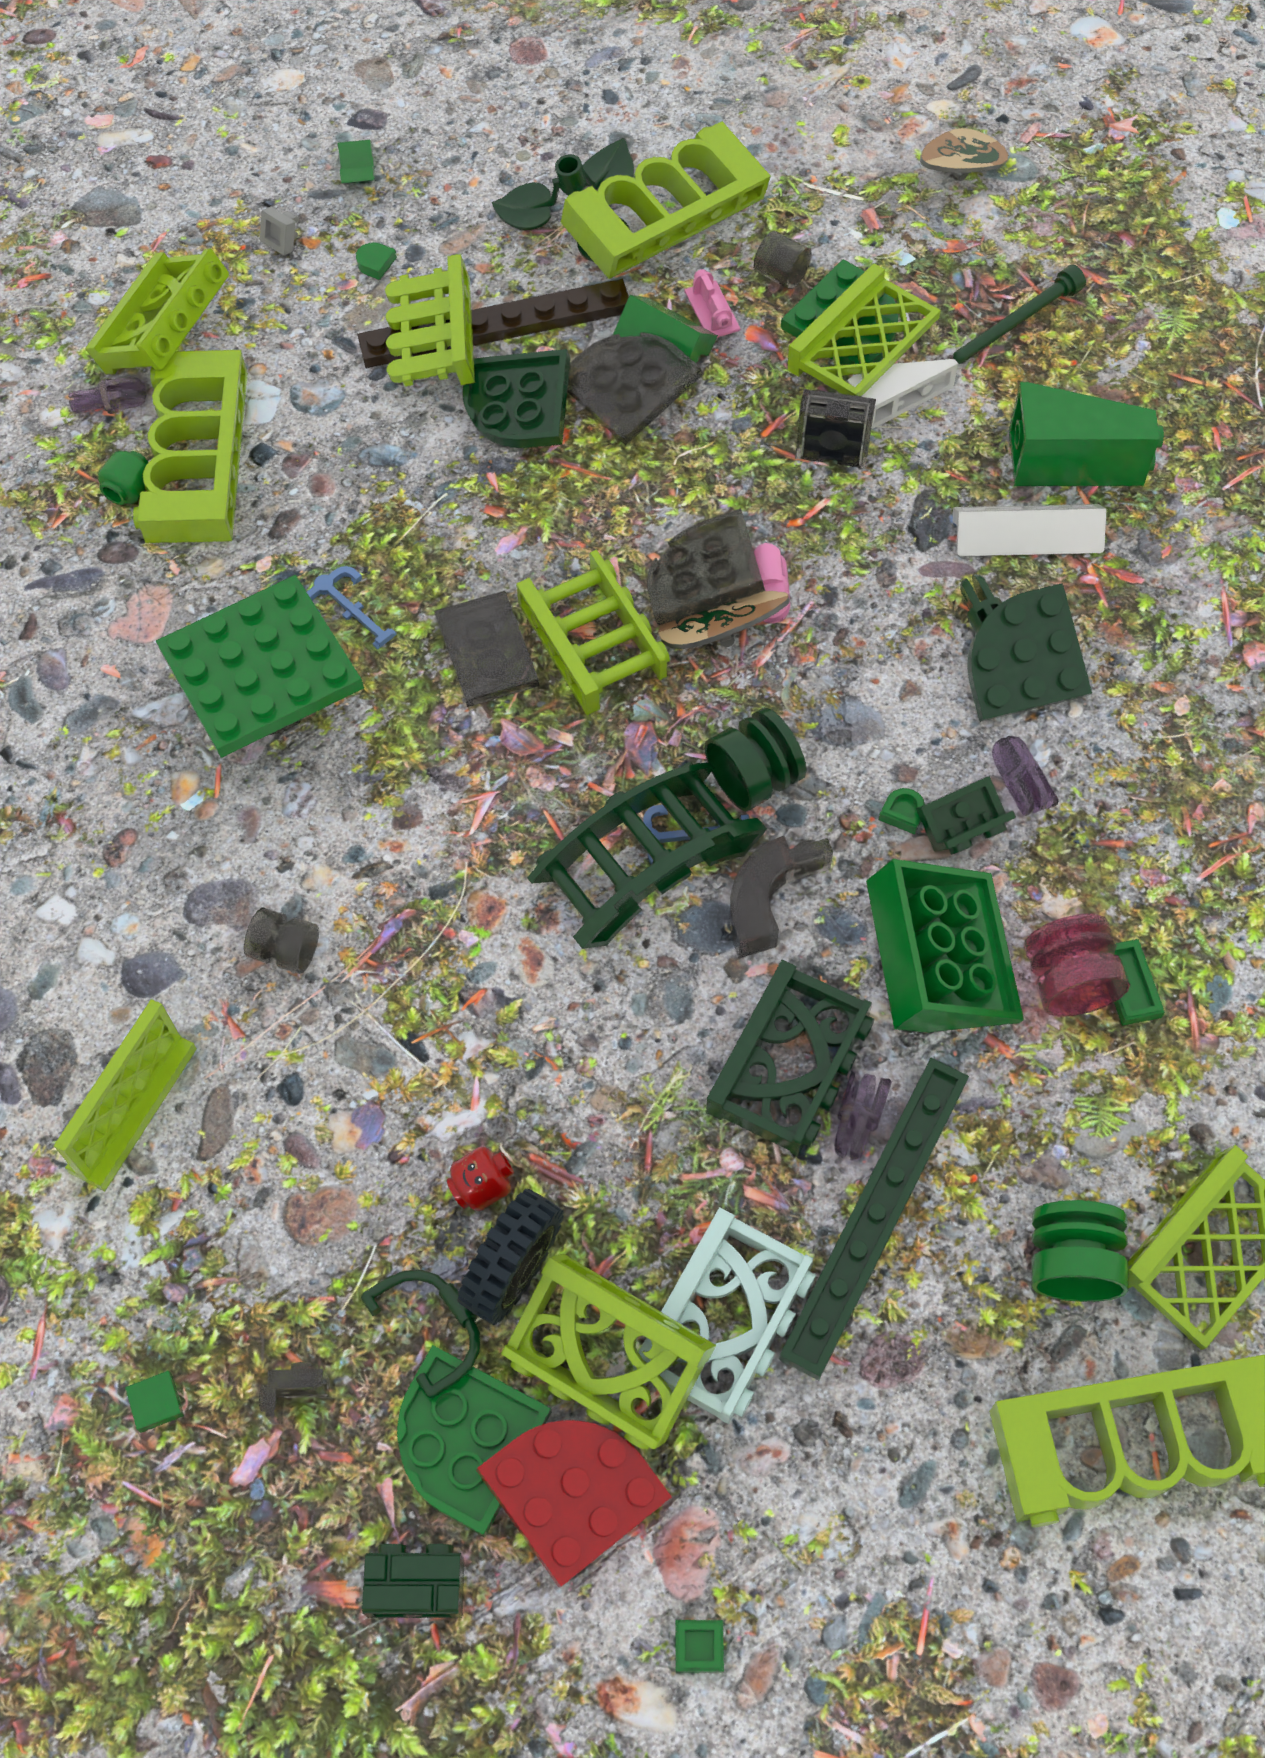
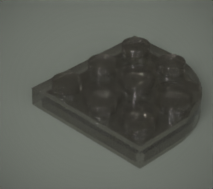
[567,332,703,446]
[647,508,765,626]

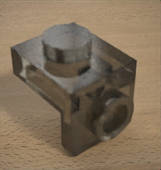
[259,1362,330,1425]

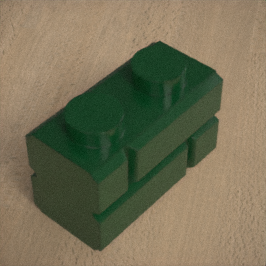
[362,1544,465,1618]

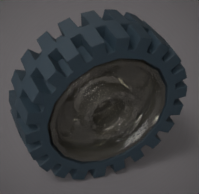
[457,1189,564,1325]

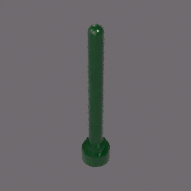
[953,264,1086,364]

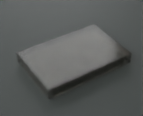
[434,591,539,707]

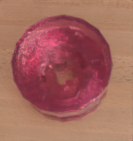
[1024,914,1130,1017]

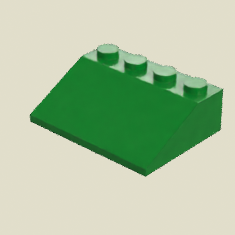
[866,859,1024,1033]

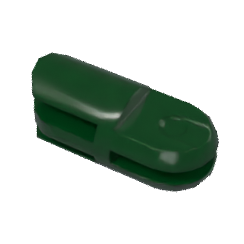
[960,574,1002,633]

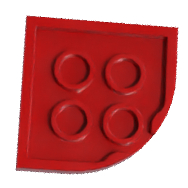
[476,1420,672,1587]

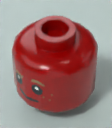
[447,1147,514,1211]

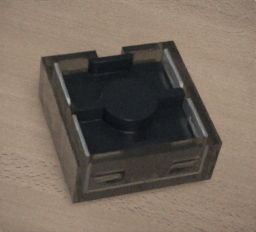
[795,389,876,469]

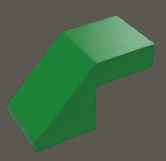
[338,139,376,184]

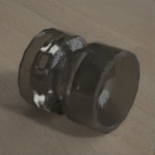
[244,907,319,974]

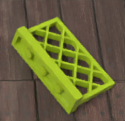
[787,263,941,402]
[54,999,197,1192]
[1128,1144,1265,1350]

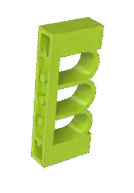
[561,121,771,279]
[133,350,248,543]
[989,1355,1265,1527]

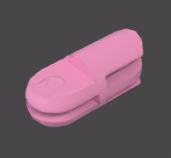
[750,543,790,624]

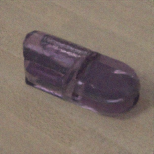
[992,735,1059,817]
[834,1070,892,1161]

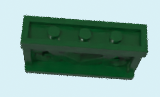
[706,960,875,1156]

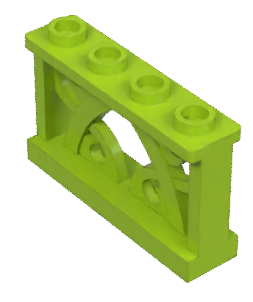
[85,248,229,375]
[501,1254,716,1450]

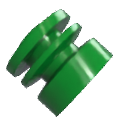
[1032,1200,1129,1302]

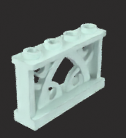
[633,1207,816,1424]

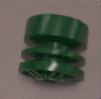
[704,707,807,812]

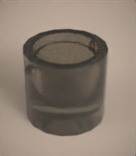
[753,230,812,290]

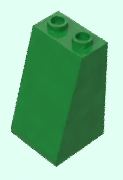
[1009,382,1164,486]

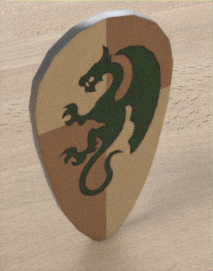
[920,128,1008,181]
[658,591,790,649]

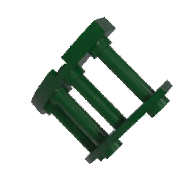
[527,762,767,949]

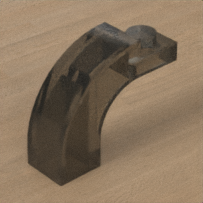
[729,836,833,958]

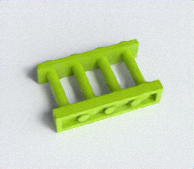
[516,550,670,715]

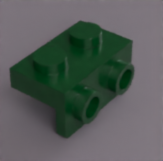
[916,776,1016,855]

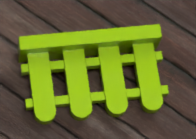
[385,254,475,387]

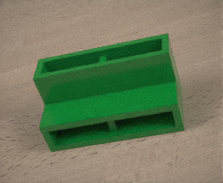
[613,295,718,375]

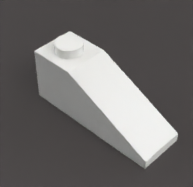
[844,359,958,431]

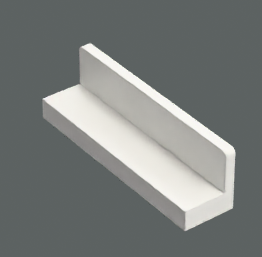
[953,504,1106,556]

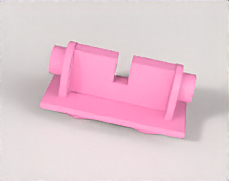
[684,269,740,337]

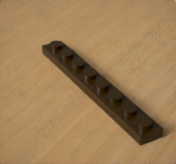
[357,279,629,369]

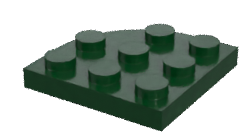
[462,349,570,448]
[967,583,1092,722]

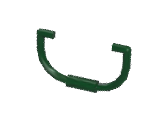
[361,1270,481,1398]

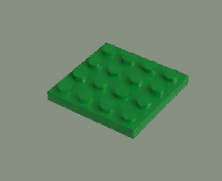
[156,575,364,758]

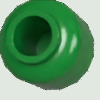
[97,450,148,505]

